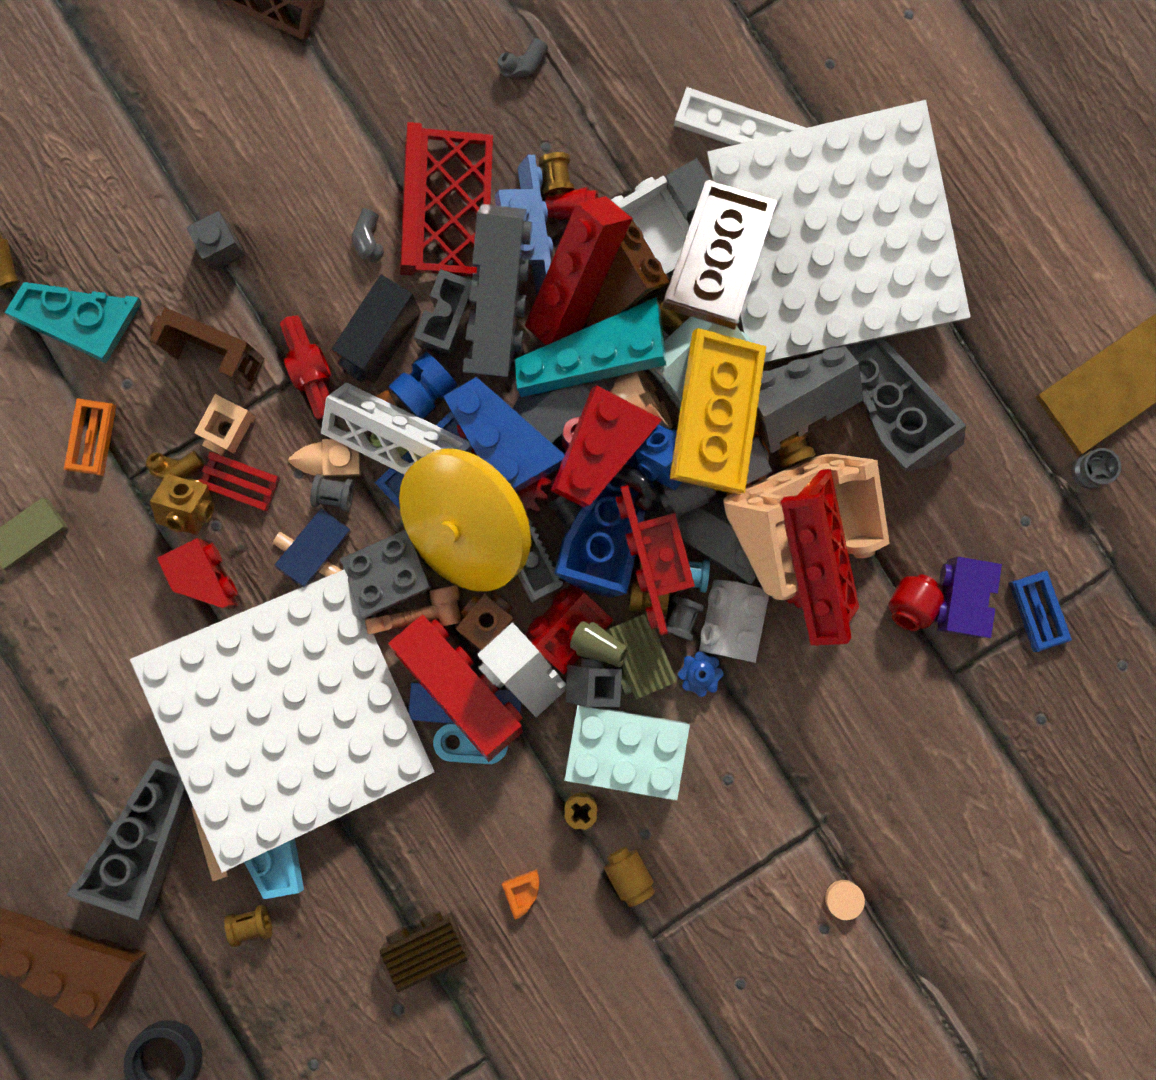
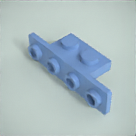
[495,155,553,295]

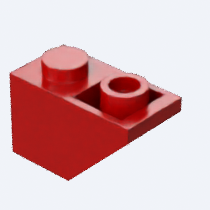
[157,538,238,609]

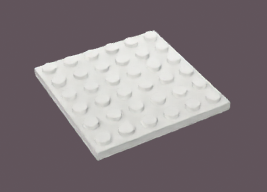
[707,100,971,364]
[130,570,434,872]

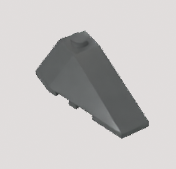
[846,338,966,472]
[512,375,621,445]
[644,480,756,585]

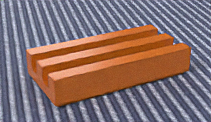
[64,398,116,477]

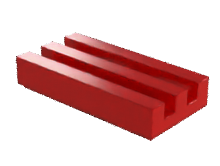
[198,452,280,512]

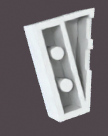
[477,622,566,717]

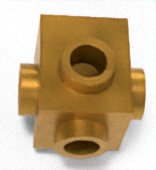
[150,474,215,535]

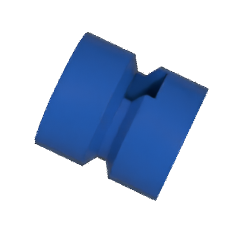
[388,351,458,419]

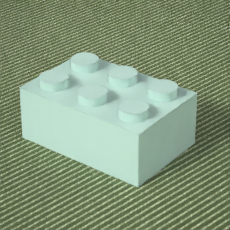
[565,705,690,800]

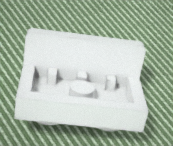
[700,579,769,663]

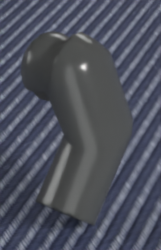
[497,38,548,79]
[352,208,384,263]

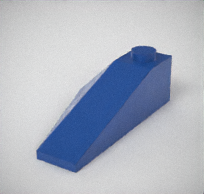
[555,453,646,598]

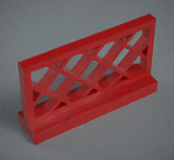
[400,122,493,277]
[779,469,859,646]

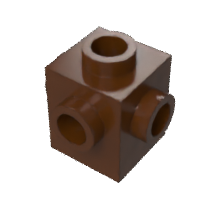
[456,594,515,650]

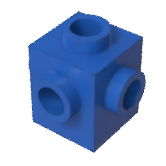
[635,424,682,491]

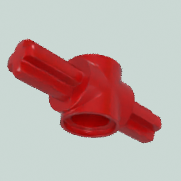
[280,315,331,420]

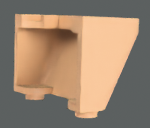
[723,454,890,600]

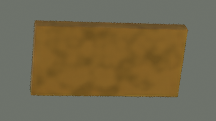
[1035,314,1156,456]

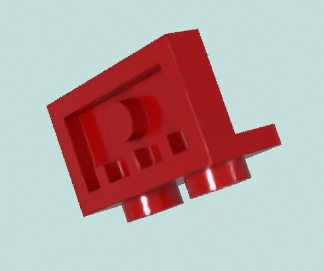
[525,585,613,675]

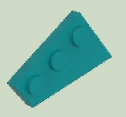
[5,282,142,363]

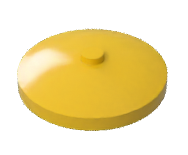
[399,448,531,592]

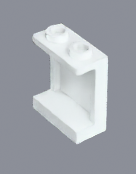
[611,176,690,292]

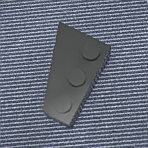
[757,346,864,453]

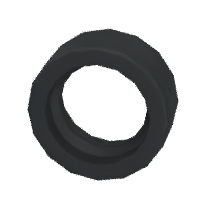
[123,1020,203,1080]

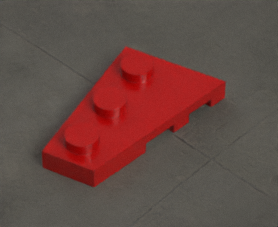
[551,385,662,507]

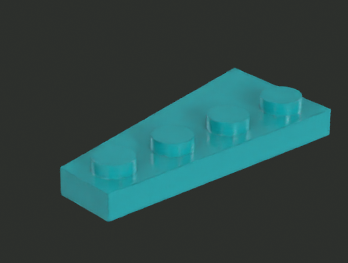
[515,297,667,397]

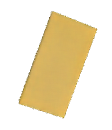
[670,328,766,495]

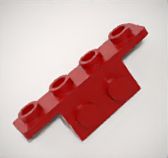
[616,485,695,635]

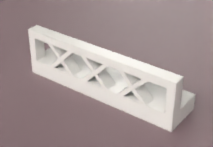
[321,382,472,475]

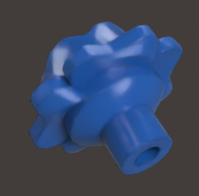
[678,651,724,697]

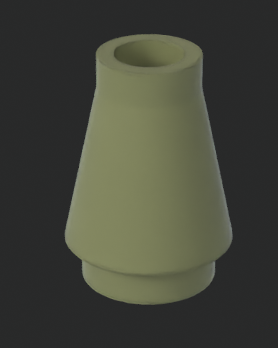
[570,621,629,667]

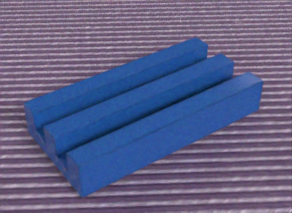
[1009,571,1072,652]

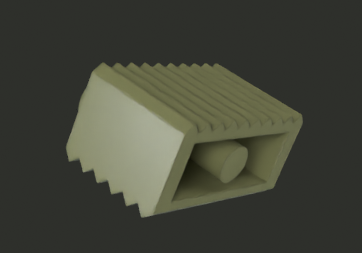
[606,613,677,699]

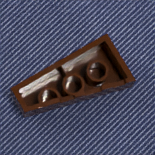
[0,908,147,1030]

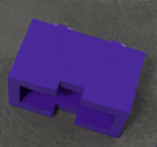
[934,557,1002,638]

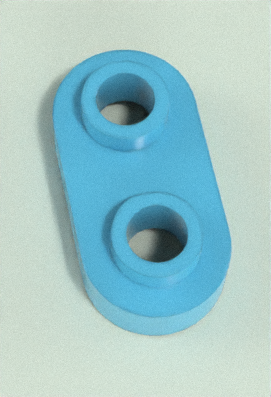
[433,723,509,764]

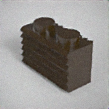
[379,911,470,993]

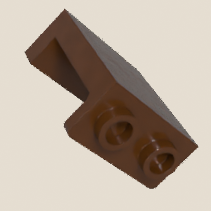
[586,220,669,327]
[150,307,265,391]

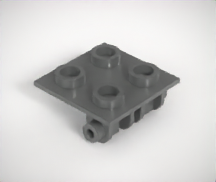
[340,530,432,619]

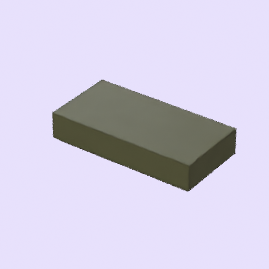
[0,497,68,570]

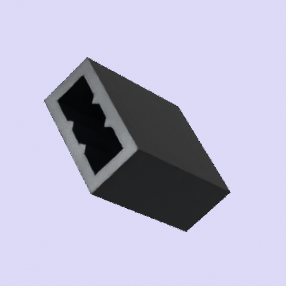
[331,274,421,384]

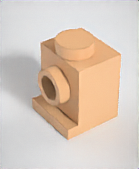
[194,394,256,456]

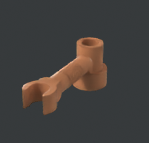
[365,585,462,634]

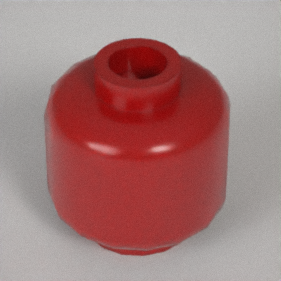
[888,574,944,631]

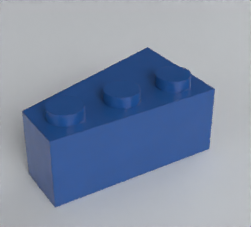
[443,377,565,493]

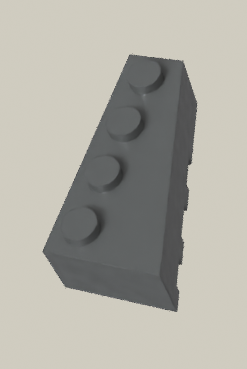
[66,757,191,920]

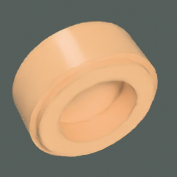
[825,880,865,920]

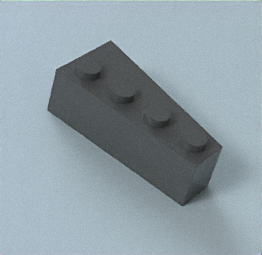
[463,204,532,377]

